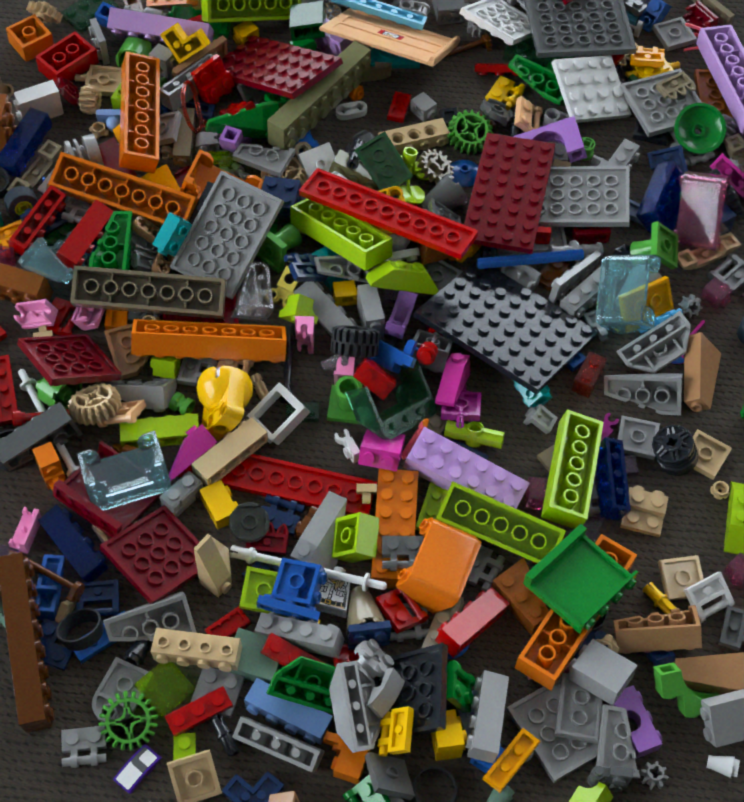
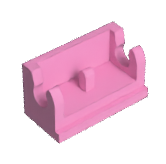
[14,299,58,329]
[71,307,105,331]
[295,316,314,354]
[334,357,355,385]
[8,507,43,554]

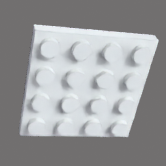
[459,0,532,45]
[551,55,632,123]

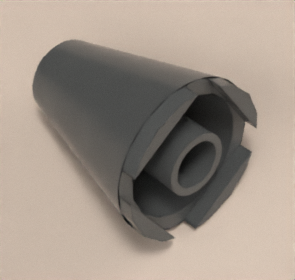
[418,173,467,210]

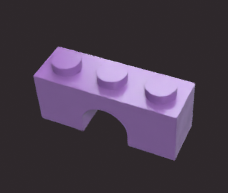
[609,685,663,759]

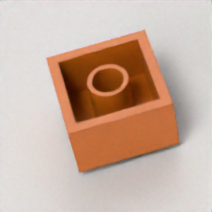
[6,14,54,62]

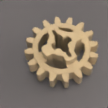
[26,1,63,24]

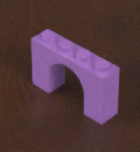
[513,116,587,163]

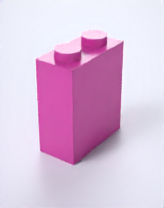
[358,428,405,471]

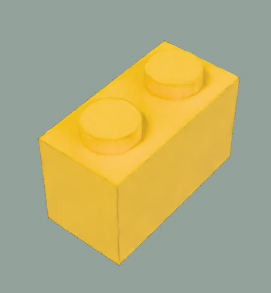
[199,480,238,530]

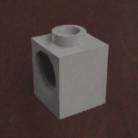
[410,92,437,122]

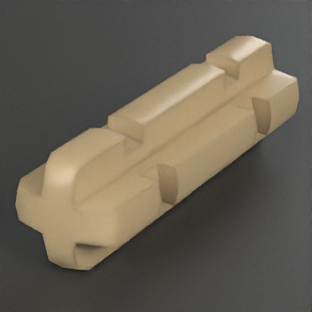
[251,373,269,400]

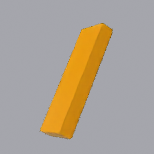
[483,728,541,793]

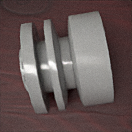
[64,133,104,166]

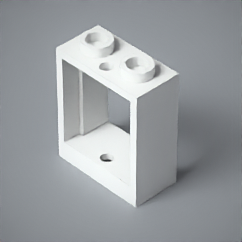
[247,382,310,445]

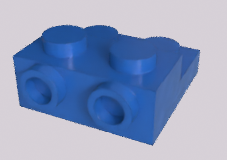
[271,558,327,607]

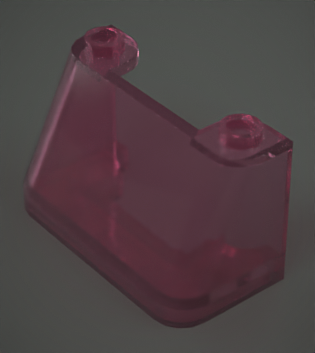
[673,171,730,251]

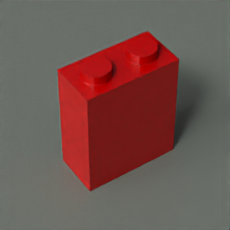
[353,358,396,401]

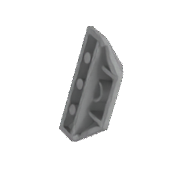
[616,311,691,373]
[329,661,381,753]

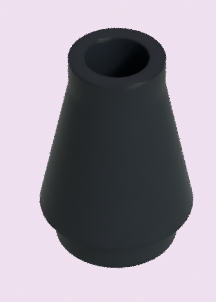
[124,640,152,667]

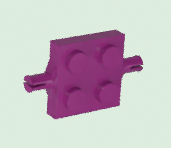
[441,384,481,428]

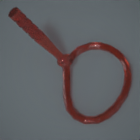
[181,80,207,134]

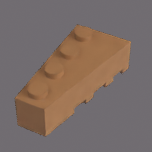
[614,605,702,654]

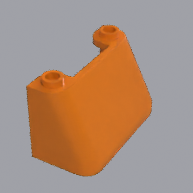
[180,149,264,201]
[396,517,482,614]

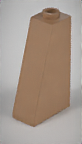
[684,332,721,412]
[674,652,744,695]

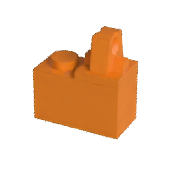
[32,442,66,491]
[323,731,370,785]

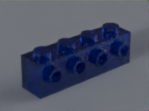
[0,107,52,177]
[595,437,631,521]
[38,504,109,582]

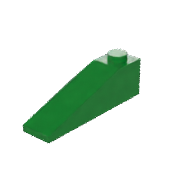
[508,54,565,106]
[205,101,279,139]
[89,211,133,270]

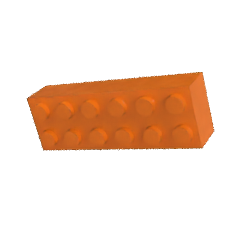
[371,468,418,589]

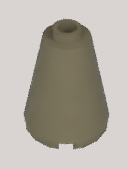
[346,586,385,635]

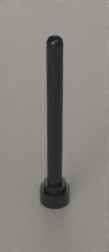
[279,325,295,403]

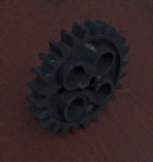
[709,169,744,222]

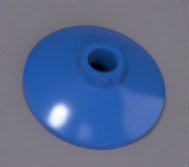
[451,160,478,187]

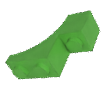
[653,662,720,718]

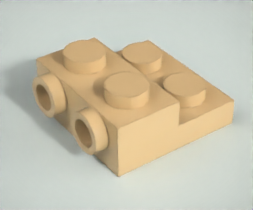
[620,486,669,537]

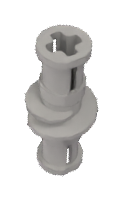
[547,240,604,263]

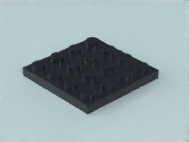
[375,643,448,745]

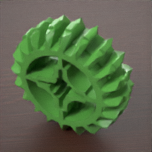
[447,109,493,155]
[99,690,158,751]

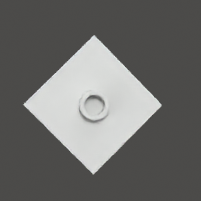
[297,142,335,180]

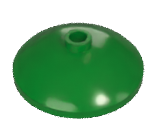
[674,103,726,154]

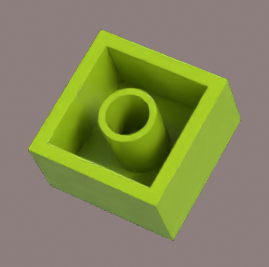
[331,512,379,563]

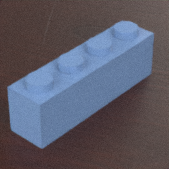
[244,678,333,745]

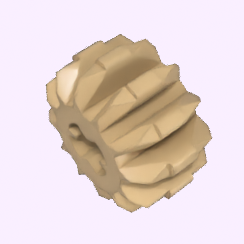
[78,85,102,115]

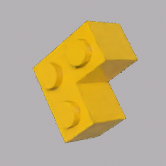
[160,22,211,64]
[431,709,467,761]

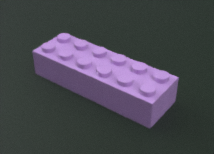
[107,7,214,46]
[403,427,530,509]

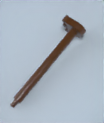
[444,34,492,58]
[8,550,85,603]

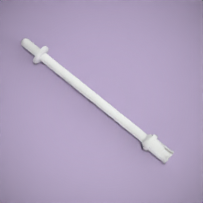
[18,369,80,478]
[229,545,387,592]

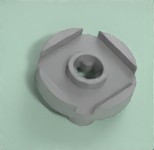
[354,639,394,681]

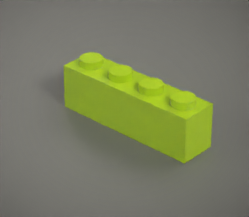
[119,413,199,449]

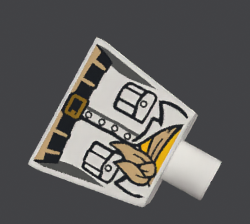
[315,567,350,618]

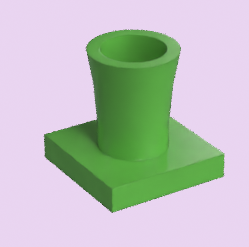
[630,221,678,269]
[256,223,302,274]
[327,375,370,425]

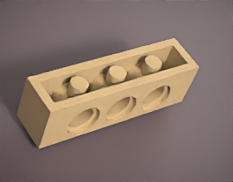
[378,118,449,155]

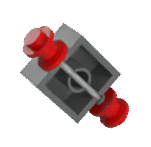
[412,327,454,373]

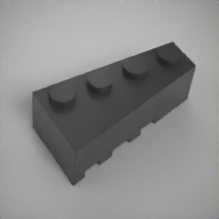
[0,402,83,471]

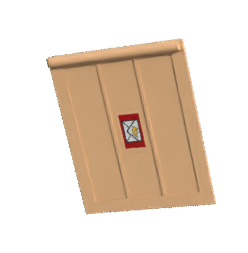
[319,8,460,67]

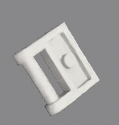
[684,572,735,623]

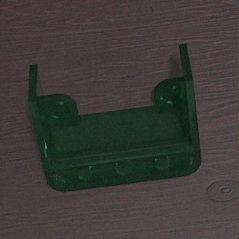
[345,360,437,440]

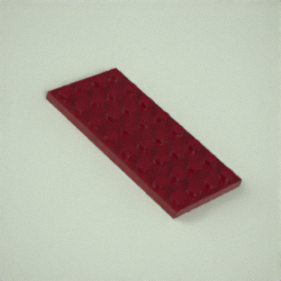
[222,36,343,99]
[464,133,556,254]

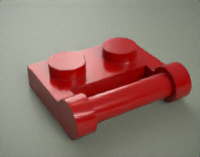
[47,297,76,336]
[375,588,429,634]

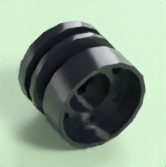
[652,425,699,476]

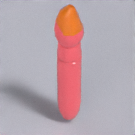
[401,418,429,460]

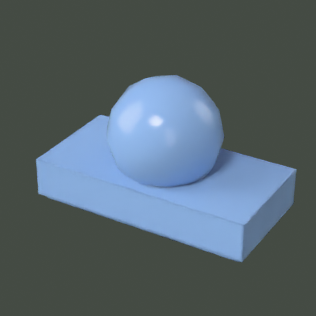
[96,109,121,132]

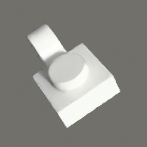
[335,429,360,464]

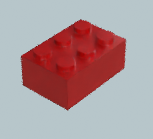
[35,31,99,81]

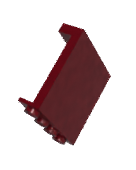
[53,441,164,538]

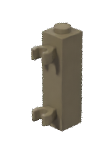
[161,108,196,167]

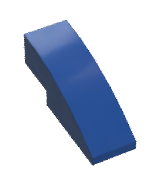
[35,554,65,621]

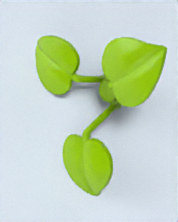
[397,147,429,204]

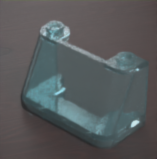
[18,232,92,284]
[596,255,661,334]
[77,430,171,510]

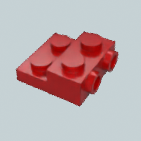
[191,54,235,104]

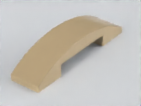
[678,232,741,270]

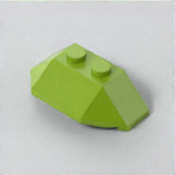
[366,260,439,295]
[724,481,744,556]

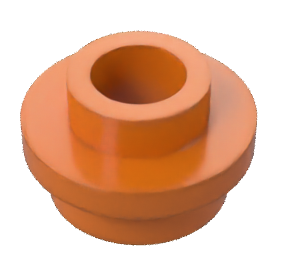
[349,85,364,101]

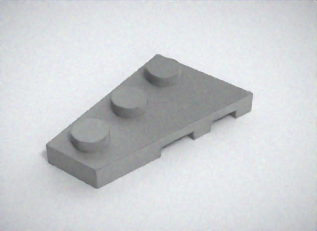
[232,143,295,178]
[596,704,640,779]

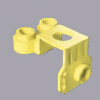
[266,265,298,307]

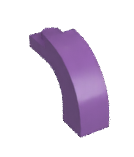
[219,125,252,153]
[385,290,419,339]

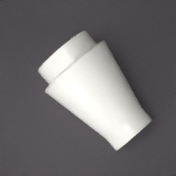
[707,755,740,778]

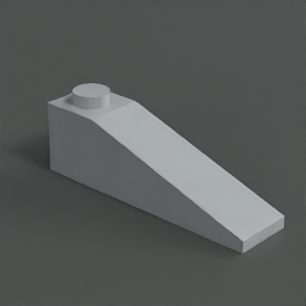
[91,378,177,412]

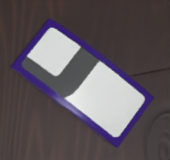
[113,744,162,794]

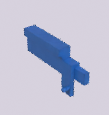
[371,339,419,374]

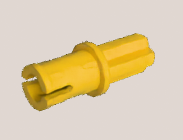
[643,582,676,614]

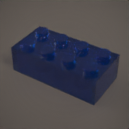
[636,160,692,234]

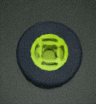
[4,186,38,221]

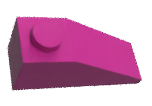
[710,153,744,200]
[435,353,470,407]
[167,424,217,482]

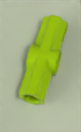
[444,420,505,449]

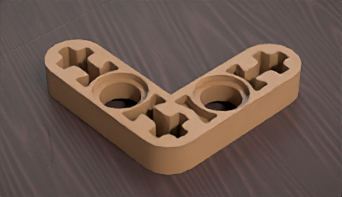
[132,216,174,274]

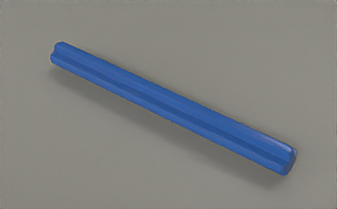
[477,249,584,269]

